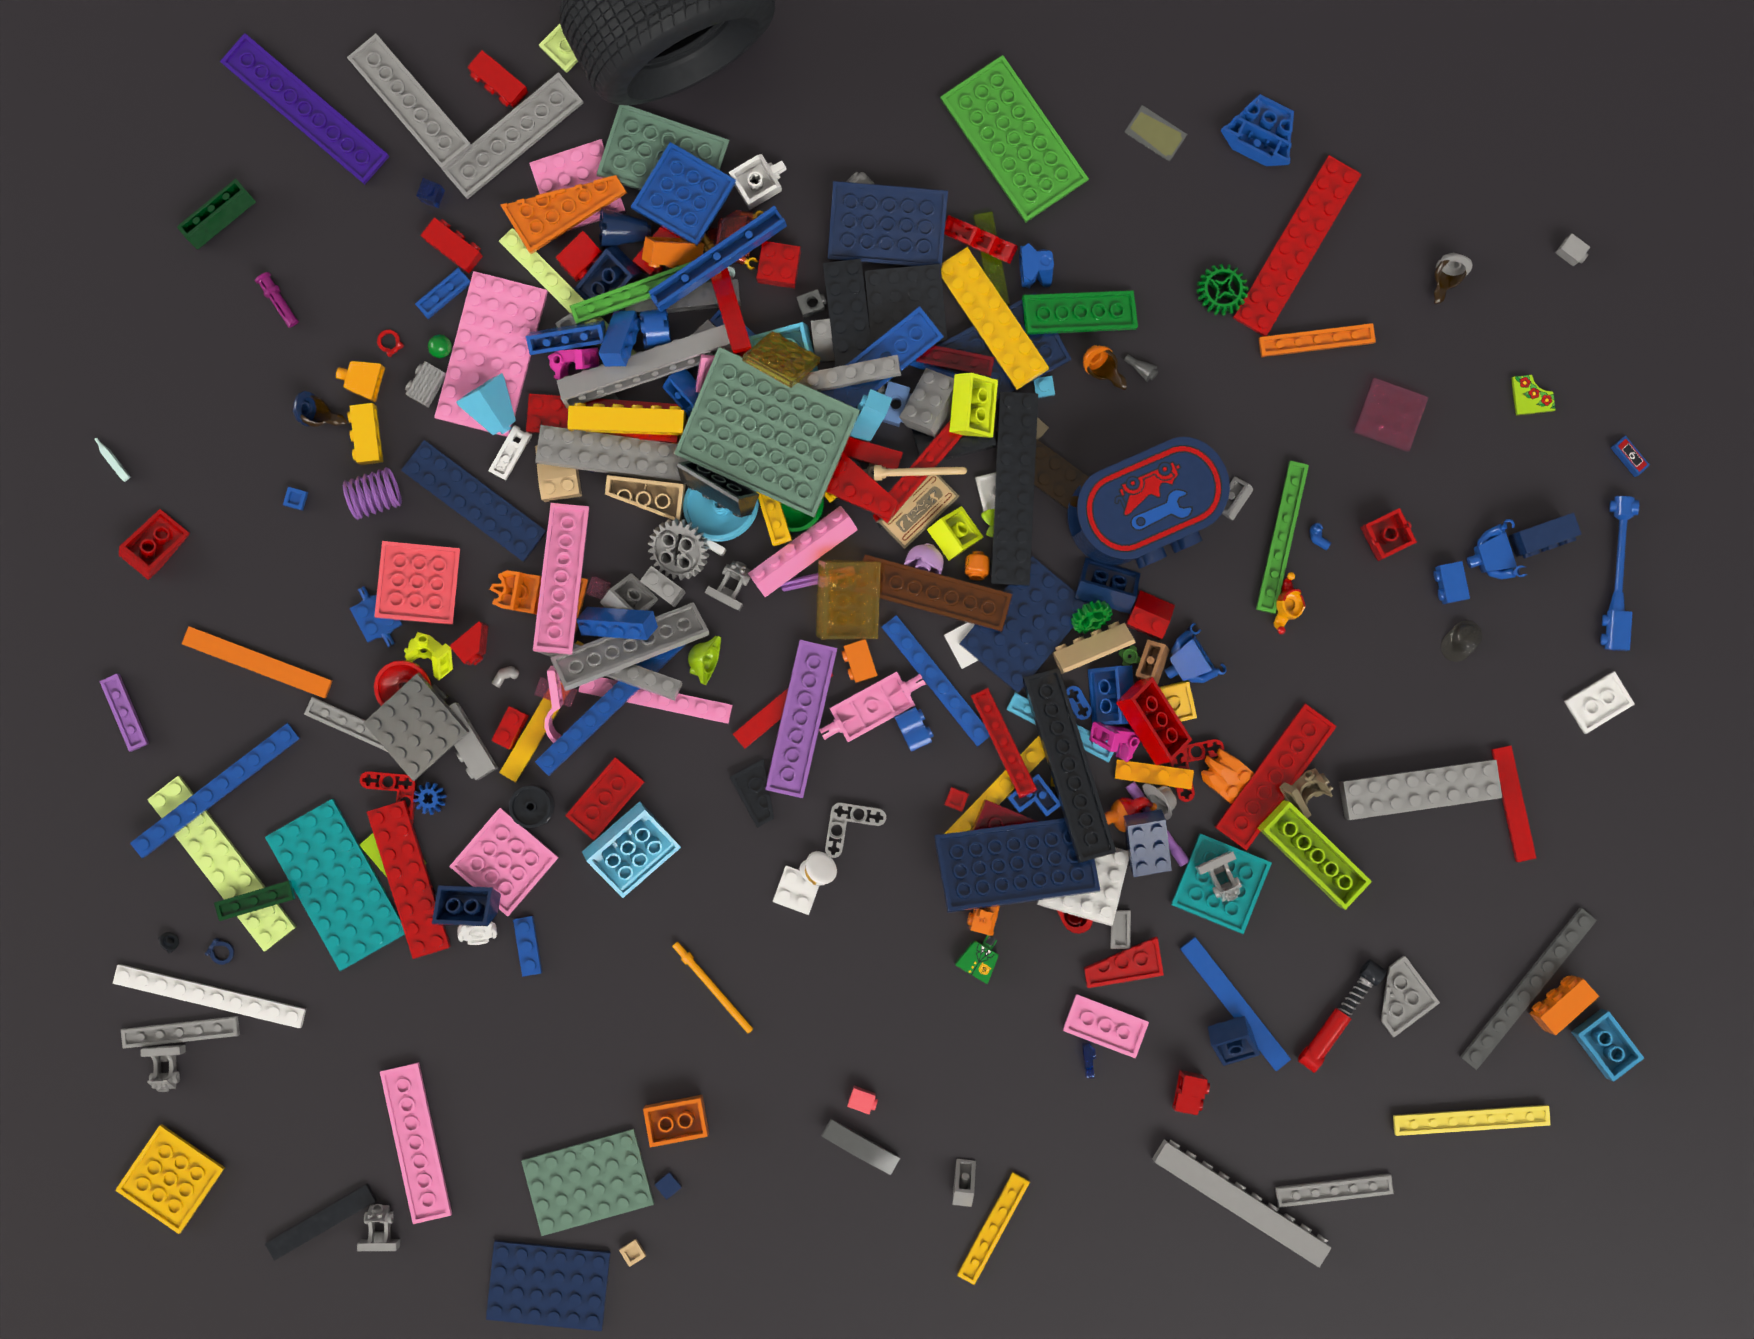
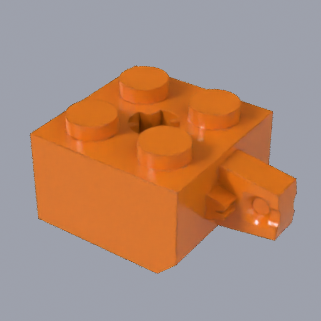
[967,906,1000,936]

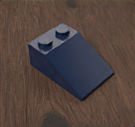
[574,246,643,300]

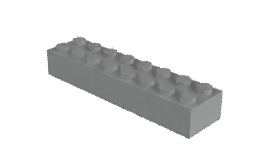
[1339,760,1502,820]

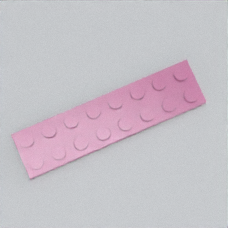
[533,503,589,655]
[380,1062,452,1224]

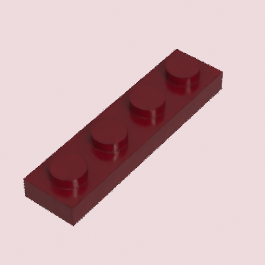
[916,345,995,377]

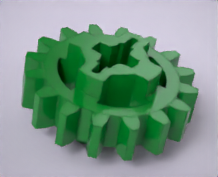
[1071,600,1113,634]

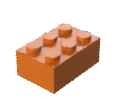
[1529,975,1599,1035]
[643,1095,709,1147]

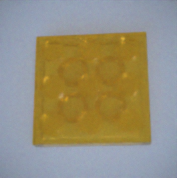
[742,331,821,388]

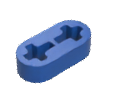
[1066,686,1092,720]

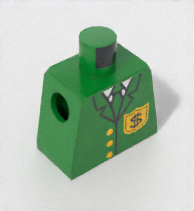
[955,935,999,984]

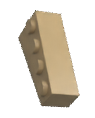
[605,475,686,523]

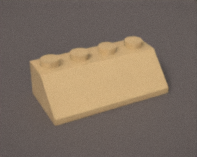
[1052,621,1136,674]

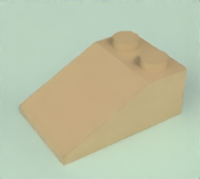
[535,445,582,502]

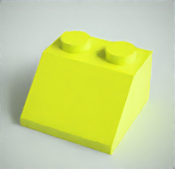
[927,506,983,560]

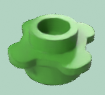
[1119,646,1141,666]

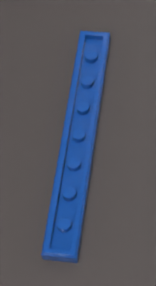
[1180,937,1291,1071]

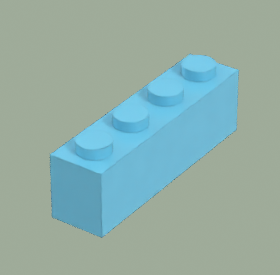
[850,389,892,443]

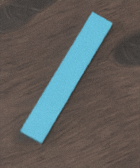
[1006,693,1114,762]

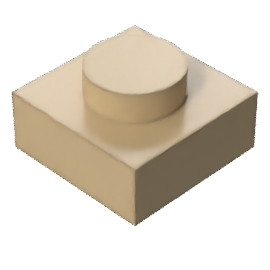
[619,1239,646,1267]

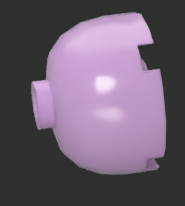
[904,543,944,575]

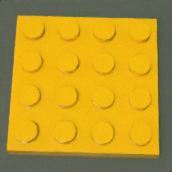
[115,1124,225,1234]

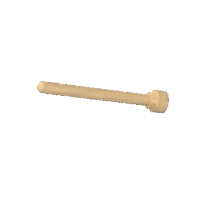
[874,465,967,481]

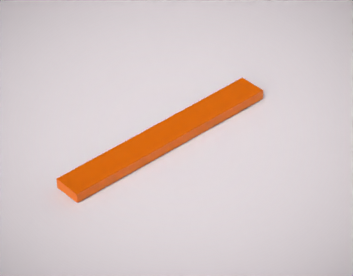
[182,626,333,698]

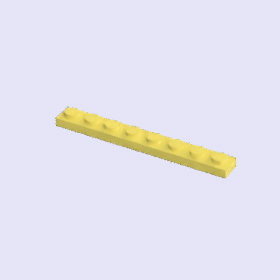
[1393,1105,1551,1136]

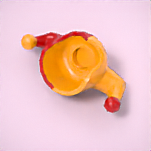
[1273,572,1305,634]

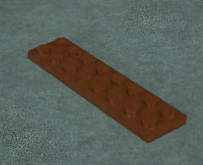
[854,554,1013,632]

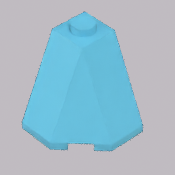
[456,373,516,435]

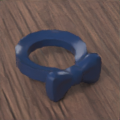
[205,938,234,964]

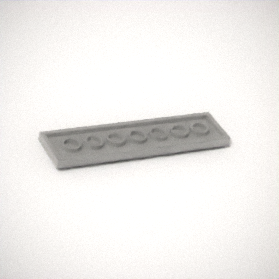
[347,33,472,170]
[443,72,584,200]
[535,425,688,484]
[551,602,709,691]

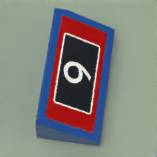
[1610,436,1650,477]

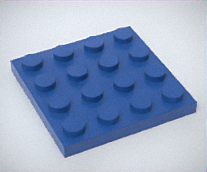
[631,142,736,246]

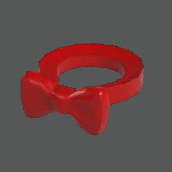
[377,330,404,357]

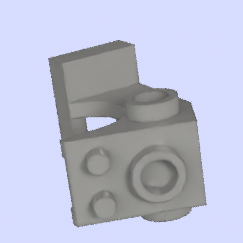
[705,561,750,611]
[1195,851,1242,902]
[141,1045,186,1092]
[357,1204,400,1251]

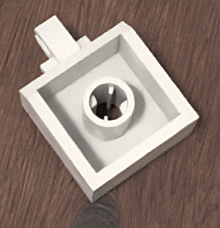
[729,154,786,210]

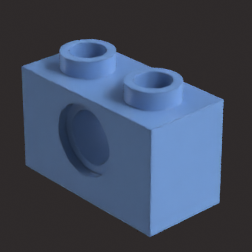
[882,381,912,427]

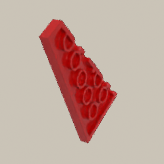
[826,453,899,520]

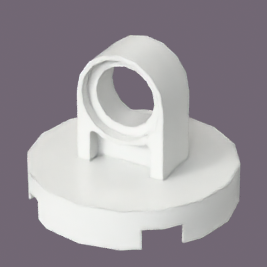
[457,921,497,945]

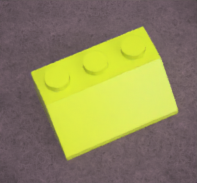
[949,373,998,438]

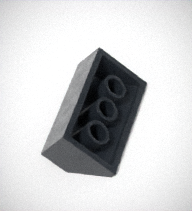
[912,420,996,461]
[677,461,759,518]

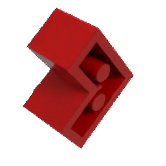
[1173,1070,1210,1115]

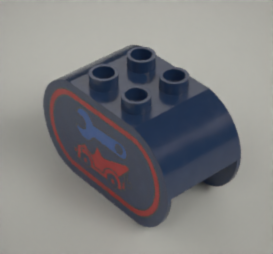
[1067,437,1230,569]

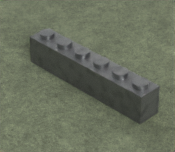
[625,277,741,316]

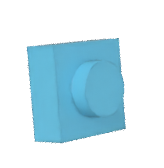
[1033,376,1055,398]

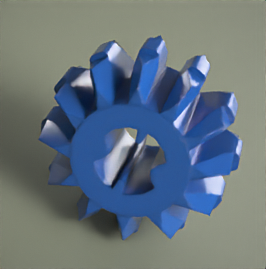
[413,782,447,815]

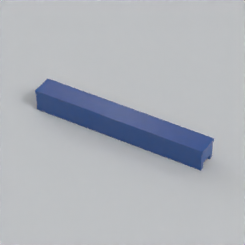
[648,206,787,312]

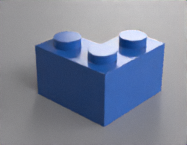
[1007,774,1061,816]

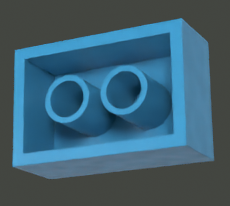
[1571,1009,1644,1082]

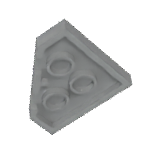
[1381,955,1440,1037]

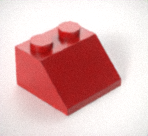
[555,231,602,282]
[1125,590,1175,640]
[450,621,488,665]

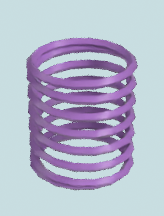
[343,467,402,520]

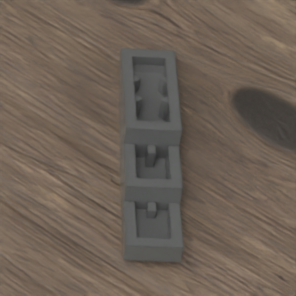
[821,1119,900,1175]

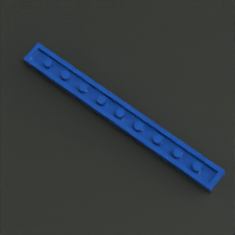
[535,644,686,776]
[130,723,300,858]

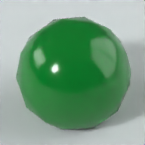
[428,334,452,359]

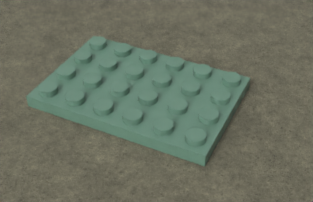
[596,105,729,191]
[521,1128,654,1236]

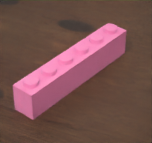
[748,506,858,597]

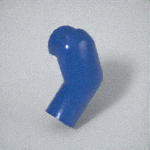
[1310,523,1331,550]

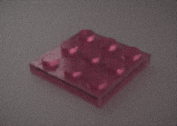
[1354,378,1428,452]

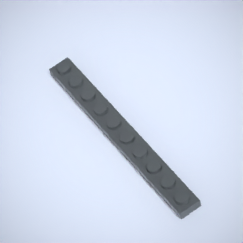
[1460,908,1597,1070]

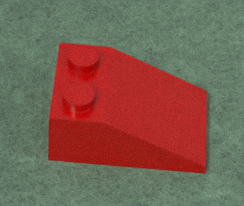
[119,509,190,580]

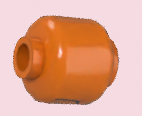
[965,551,990,581]

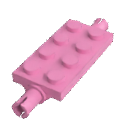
[819,672,926,742]

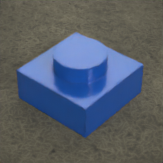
[283,487,308,511]

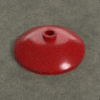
[374,660,432,706]

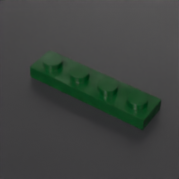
[214,880,296,921]

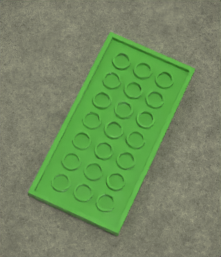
[940,55,1089,223]

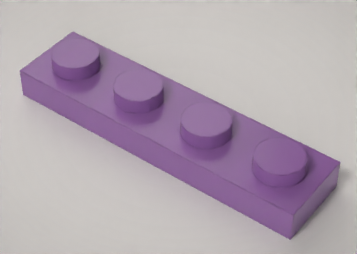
[99,674,149,752]

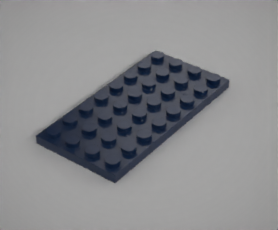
[934,818,1101,913]

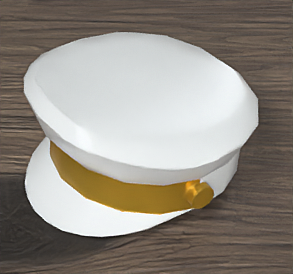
[800,851,837,886]

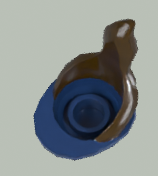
[292,391,347,427]

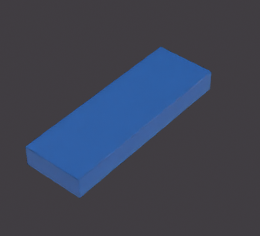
[415,267,471,319]

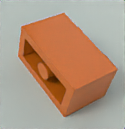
[841,639,877,683]

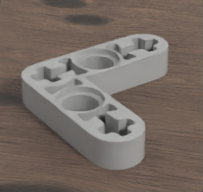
[825,803,886,858]

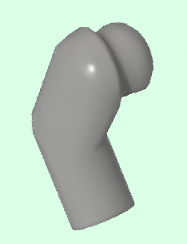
[492,666,519,688]

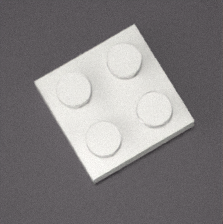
[773,865,819,915]

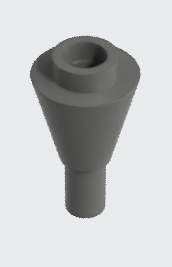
[1124,354,1158,382]

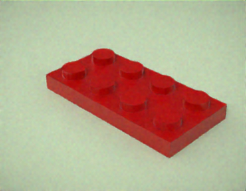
[565,757,645,841]

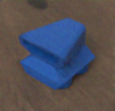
[1019,243,1054,289]

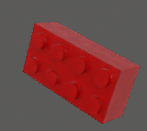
[1116,677,1192,765]

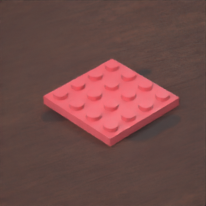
[375,541,460,625]

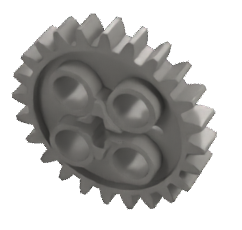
[648,518,709,580]

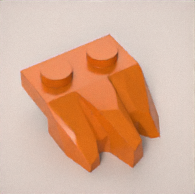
[489,570,542,614]
[1201,748,1254,804]

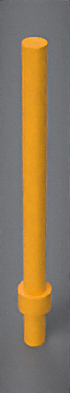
[672,941,753,1034]

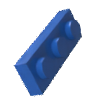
[513,916,542,977]

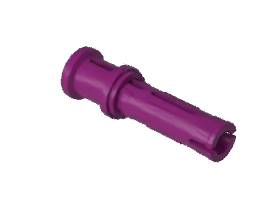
[255,272,299,328]

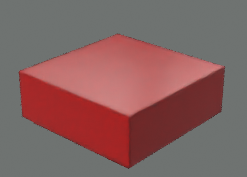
[944,787,969,812]

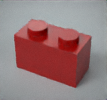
[491,706,530,749]

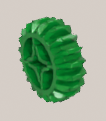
[1196,264,1249,316]

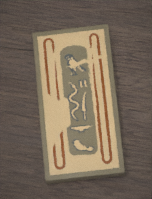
[878,475,959,550]

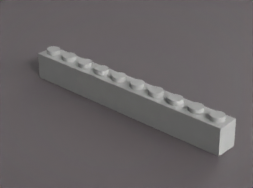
[557,325,732,409]
[1152,1139,1331,1267]

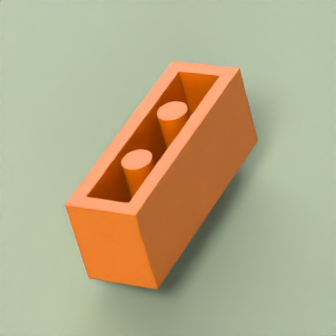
[642,236,704,268]

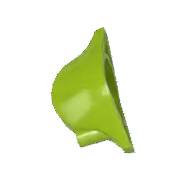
[688,636,721,685]

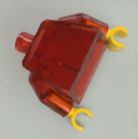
[708,210,764,270]

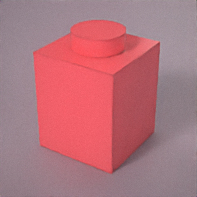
[847,1086,878,1114]

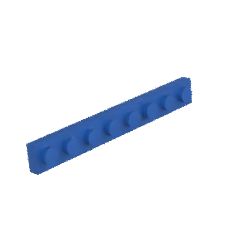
[881,615,990,747]

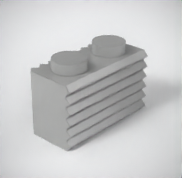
[405,361,446,408]

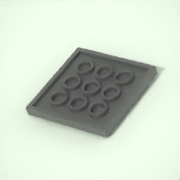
[363,673,470,781]

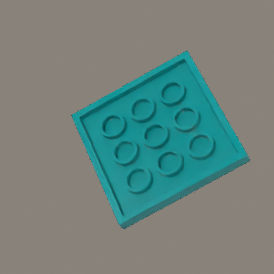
[1171,833,1272,934]

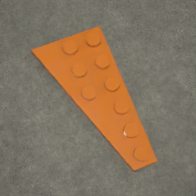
[500,175,627,254]

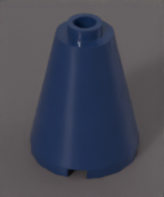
[599,209,651,248]

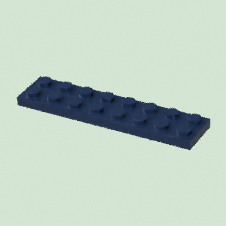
[401,440,547,562]

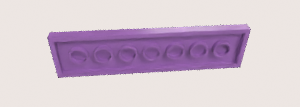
[765,640,837,798]

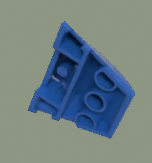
[1221,94,1294,166]

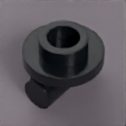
[158,932,179,954]

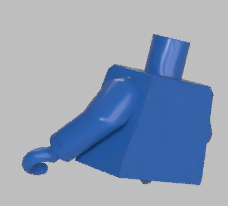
[1466,519,1527,580]
[1165,623,1226,683]

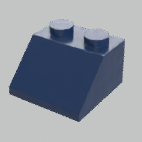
[1208,1016,1260,1066]

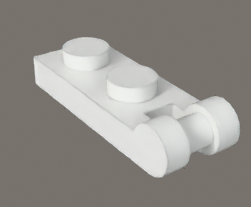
[488,425,532,481]

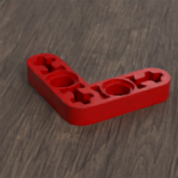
[1169,739,1224,802]
[360,771,417,824]

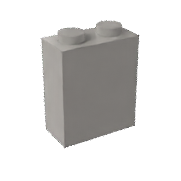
[640,566,686,607]

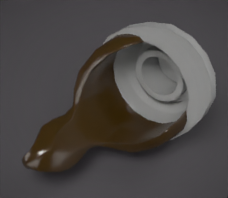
[1434,252,1473,304]

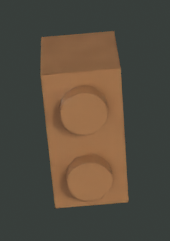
[1135,640,1170,684]

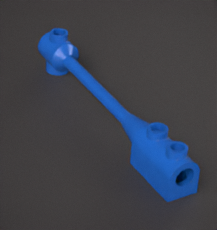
[1600,496,1639,651]

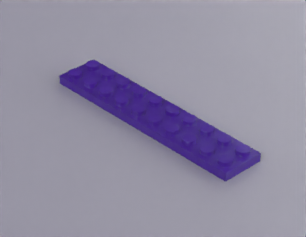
[220,33,390,185]

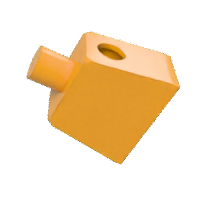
[336,361,385,402]

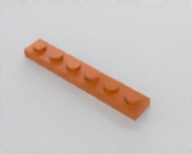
[1259,323,1376,357]

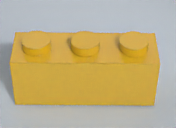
[347,403,383,465]

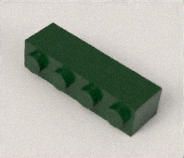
[177,179,256,250]

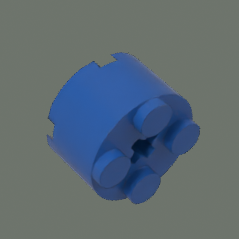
[640,309,671,349]

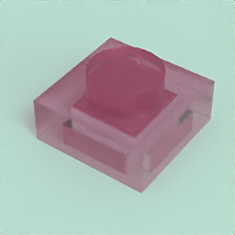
[586,576,611,600]

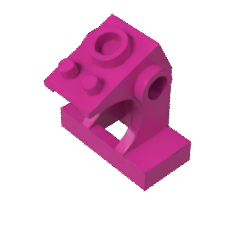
[548,348,599,380]
[1089,722,1140,762]

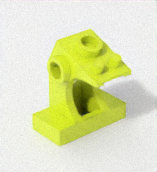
[404,632,453,680]

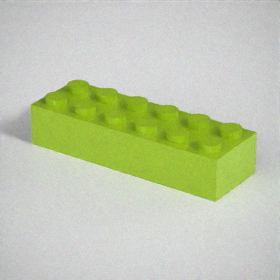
[1258,800,1372,910]

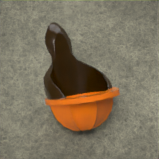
[1083,345,1127,390]

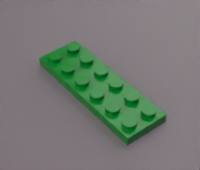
[1022,291,1138,335]

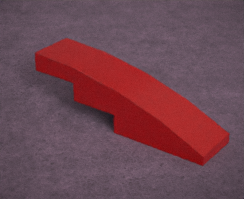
[944,215,1018,264]

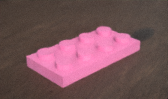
[1063,994,1149,1058]

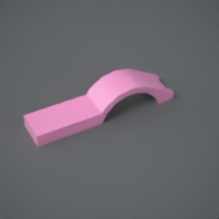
[545,666,564,743]

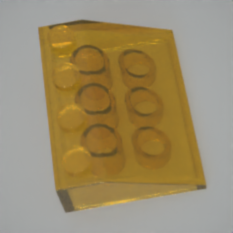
[816,560,881,639]

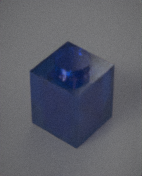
[416,178,445,208]

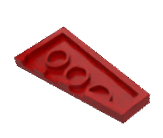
[1084,936,1164,988]

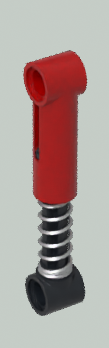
[1298,959,1387,1073]

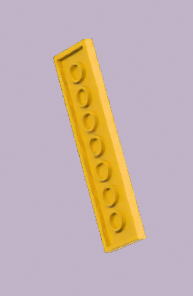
[941,247,1049,390]

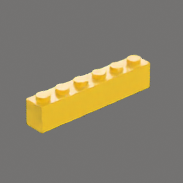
[568,403,686,436]

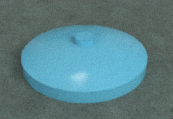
[683,488,759,542]

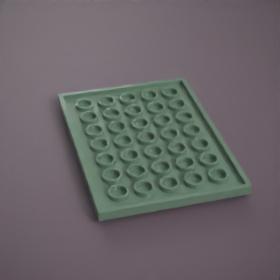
[674,347,861,517]

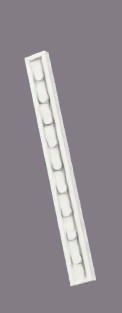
[113,964,306,1028]

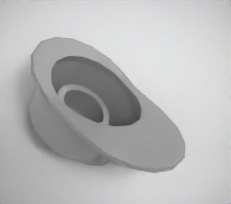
[1143,783,1177,820]

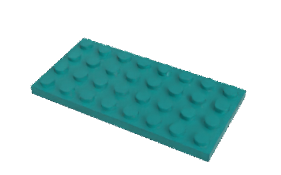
[265,799,405,971]

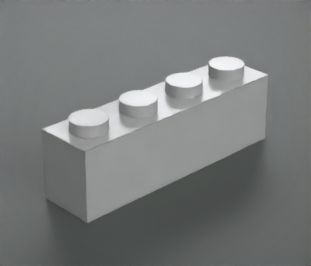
[449,702,498,780]

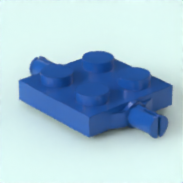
[350,586,403,647]

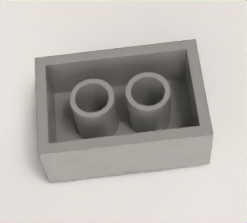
[899,368,954,438]

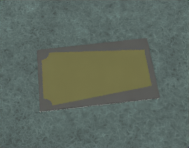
[1125,105,1188,162]

